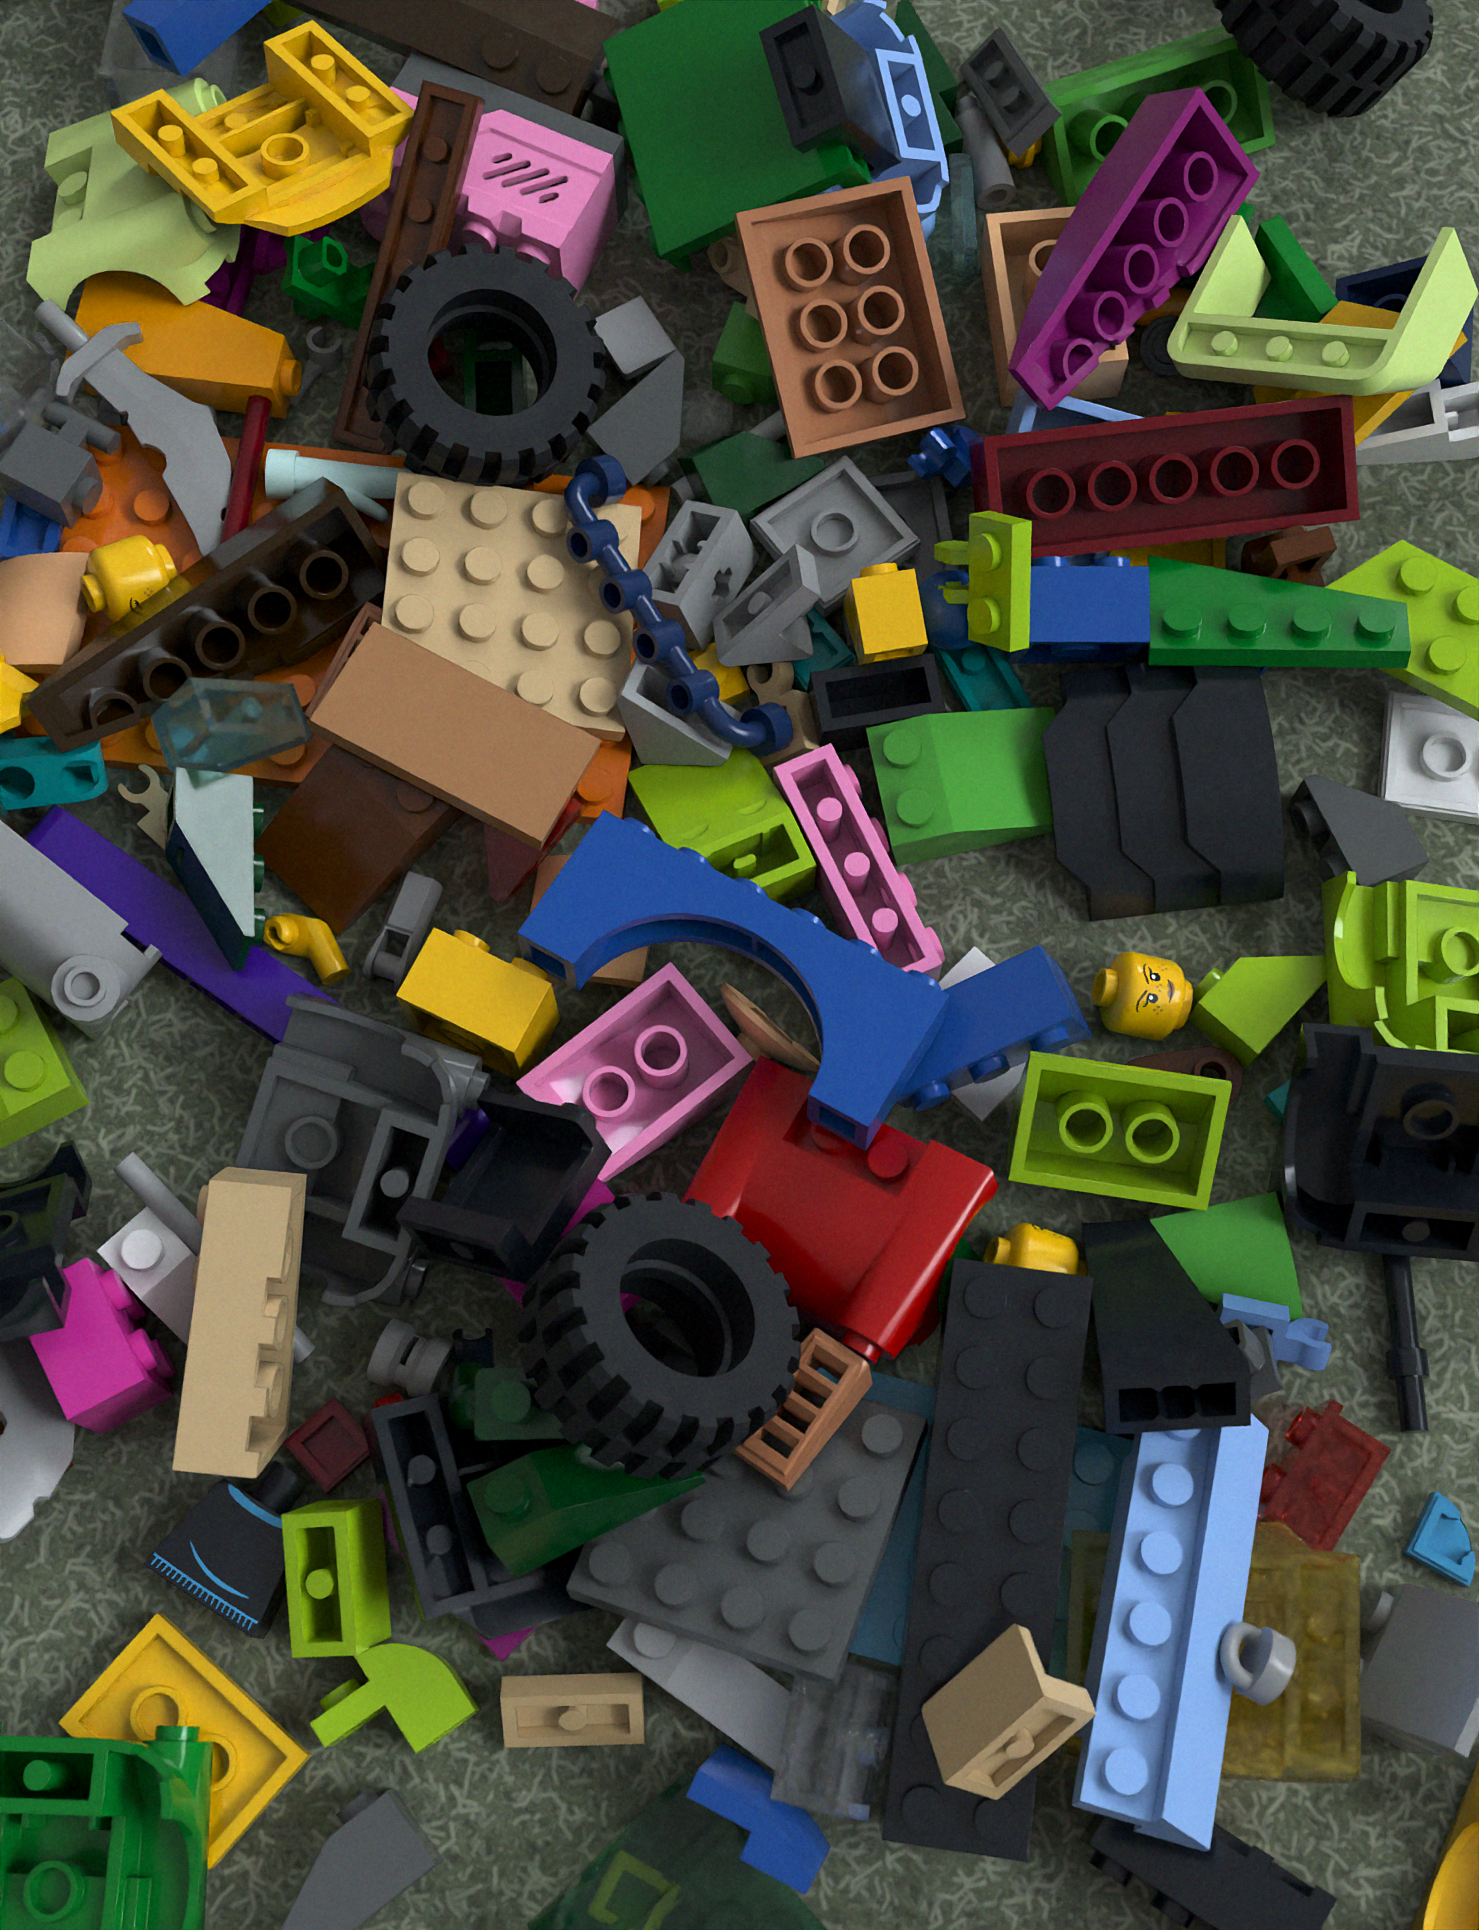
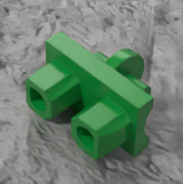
[281,234,376,331]

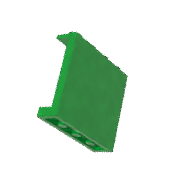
[602,0,872,274]

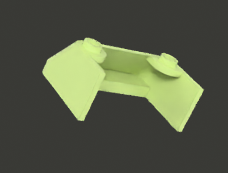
[1167,215,1479,396]

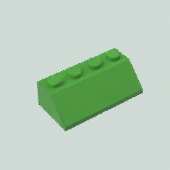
[1038,25,1276,207]

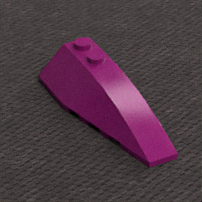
[1007,87,1260,411]

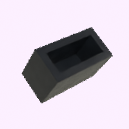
[807,653,946,753]

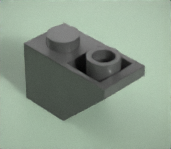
[1290,774,1430,888]

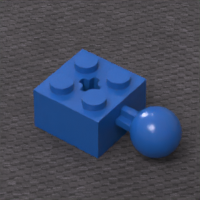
[918,556,1150,664]

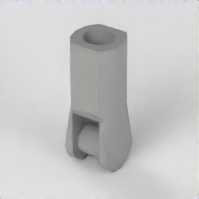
[363,871,443,989]

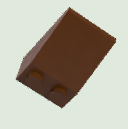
[254,743,465,937]

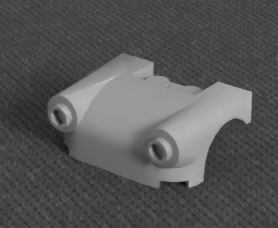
[0,820,162,1041]

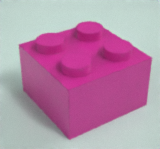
[28,1257,176,1434]

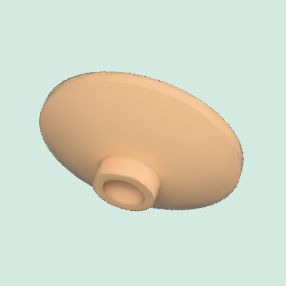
[719,982,820,1073]

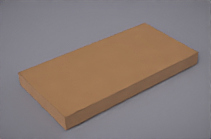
[309,622,602,851]

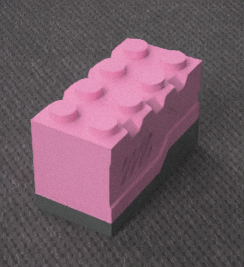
[358,50,628,301]

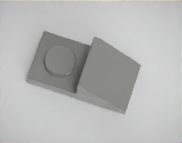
[712,543,821,667]

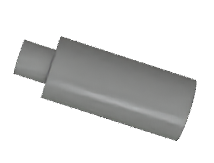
[954,96,1017,210]

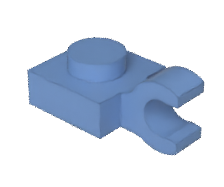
[1216,1292,1332,1370]

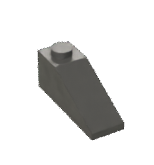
[281,1788,443,1930]

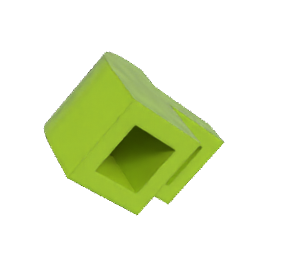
[309,1643,481,1753]

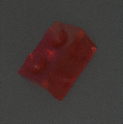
[1256,1398,1391,1566]

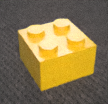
[396,927,561,1081]

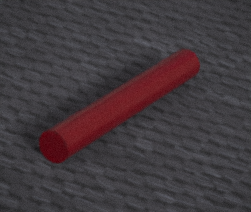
[219,395,272,546]

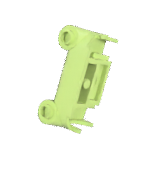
[26,77,241,311]

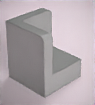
[591,295,676,380]

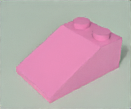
[516,961,754,1183]

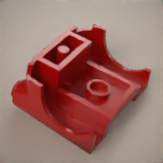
[680,1055,999,1365]

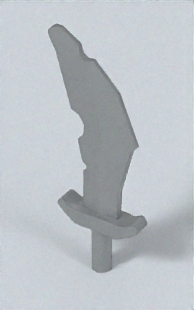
[34,299,231,557]
[0,1337,75,1543]

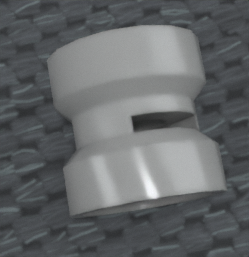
[366,1318,454,1399]

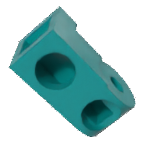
[0,732,109,810]

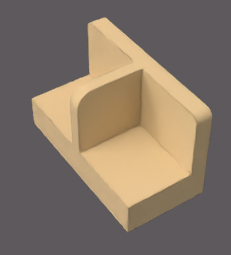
[922,1624,1096,1800]

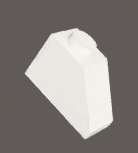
[97,1206,196,1346]

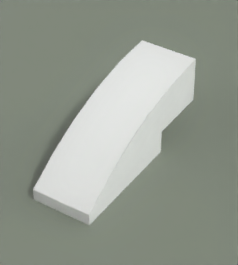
[1356,378,1479,465]

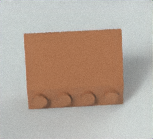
[733,175,966,460]

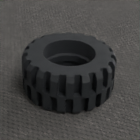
[1213,0,1434,118]
[362,243,606,489]
[517,1191,801,1480]

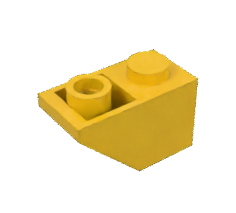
[843,563,928,665]

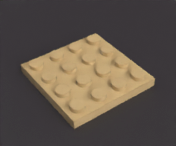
[381,471,642,742]

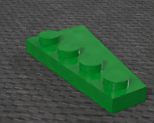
[1147,555,1411,668]

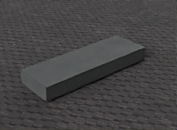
[959,27,1062,158]

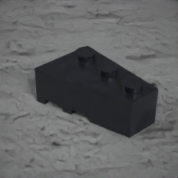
[1080,1813,1338,1930]

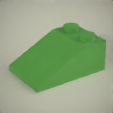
[866,706,1055,866]

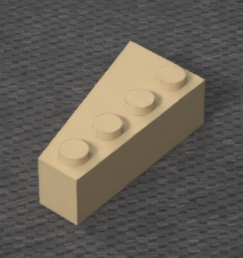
[172,1167,307,1479]

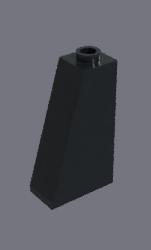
[1082,1219,1251,1435]

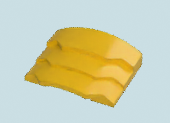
[110,20,415,237]

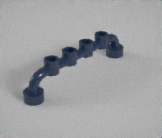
[564,454,793,757]

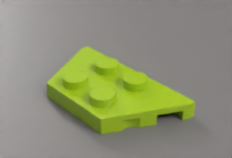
[1325,540,1479,722]

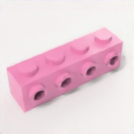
[773,743,945,983]

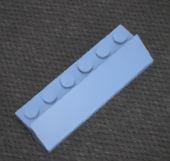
[1071,1413,1269,1852]

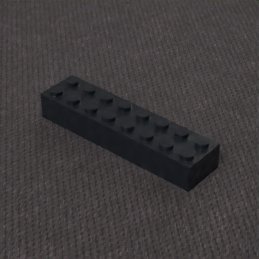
[879,1258,1093,1862]

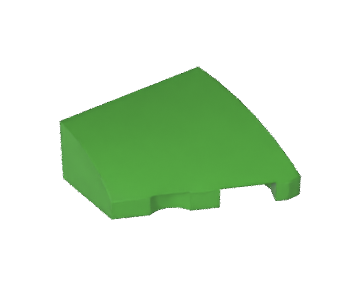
[1149,1191,1303,1323]

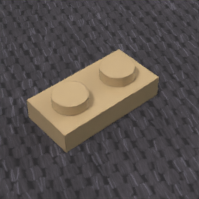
[500,1672,645,1748]

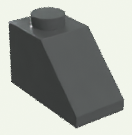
[583,349,685,489]

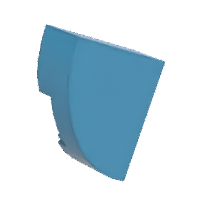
[1402,1491,1475,1588]

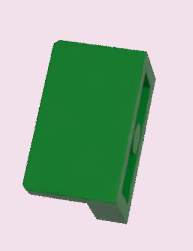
[1252,214,1339,323]

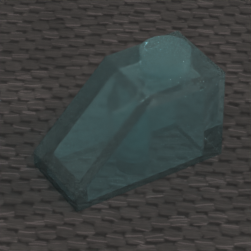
[151,677,312,773]

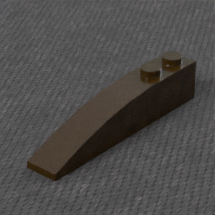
[278,0,619,119]
[23,476,388,753]

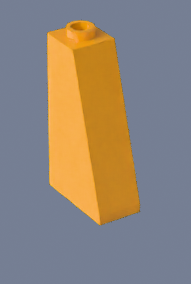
[64,270,302,419]

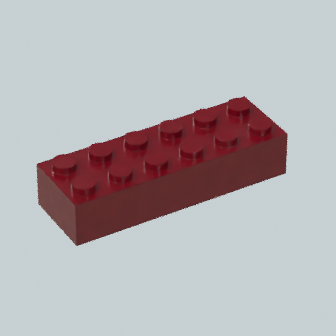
[968,394,1360,559]

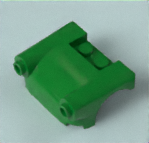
[0,1721,213,1930]

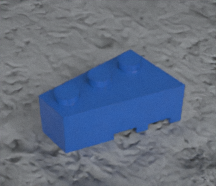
[895,945,1093,1111]

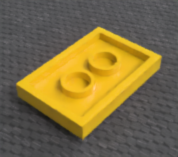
[58,1613,312,1870]

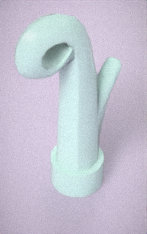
[265,449,438,522]

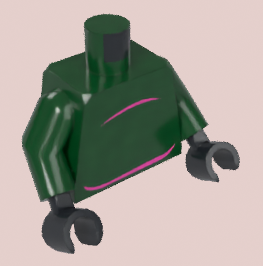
[448,1322,659,1444]

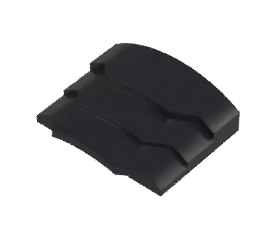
[1040,662,1284,922]
[360,1392,596,1641]

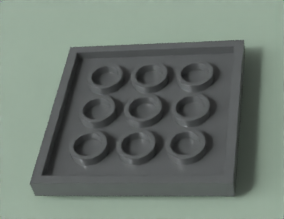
[566,1345,928,1689]

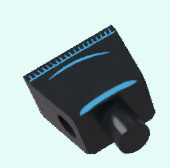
[143,1460,309,1639]

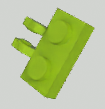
[934,510,1032,652]

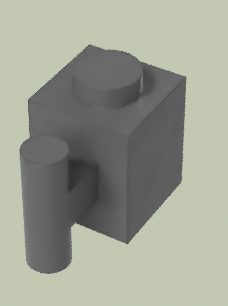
[0,399,121,529]

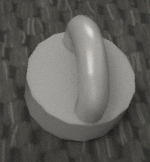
[1220,1622,1296,1706]

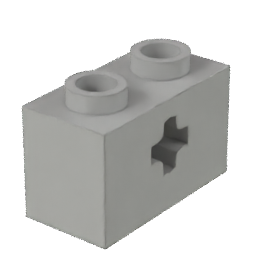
[642,499,760,651]

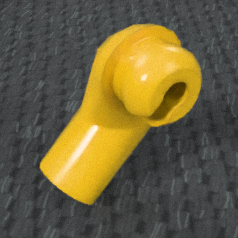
[263,913,351,986]

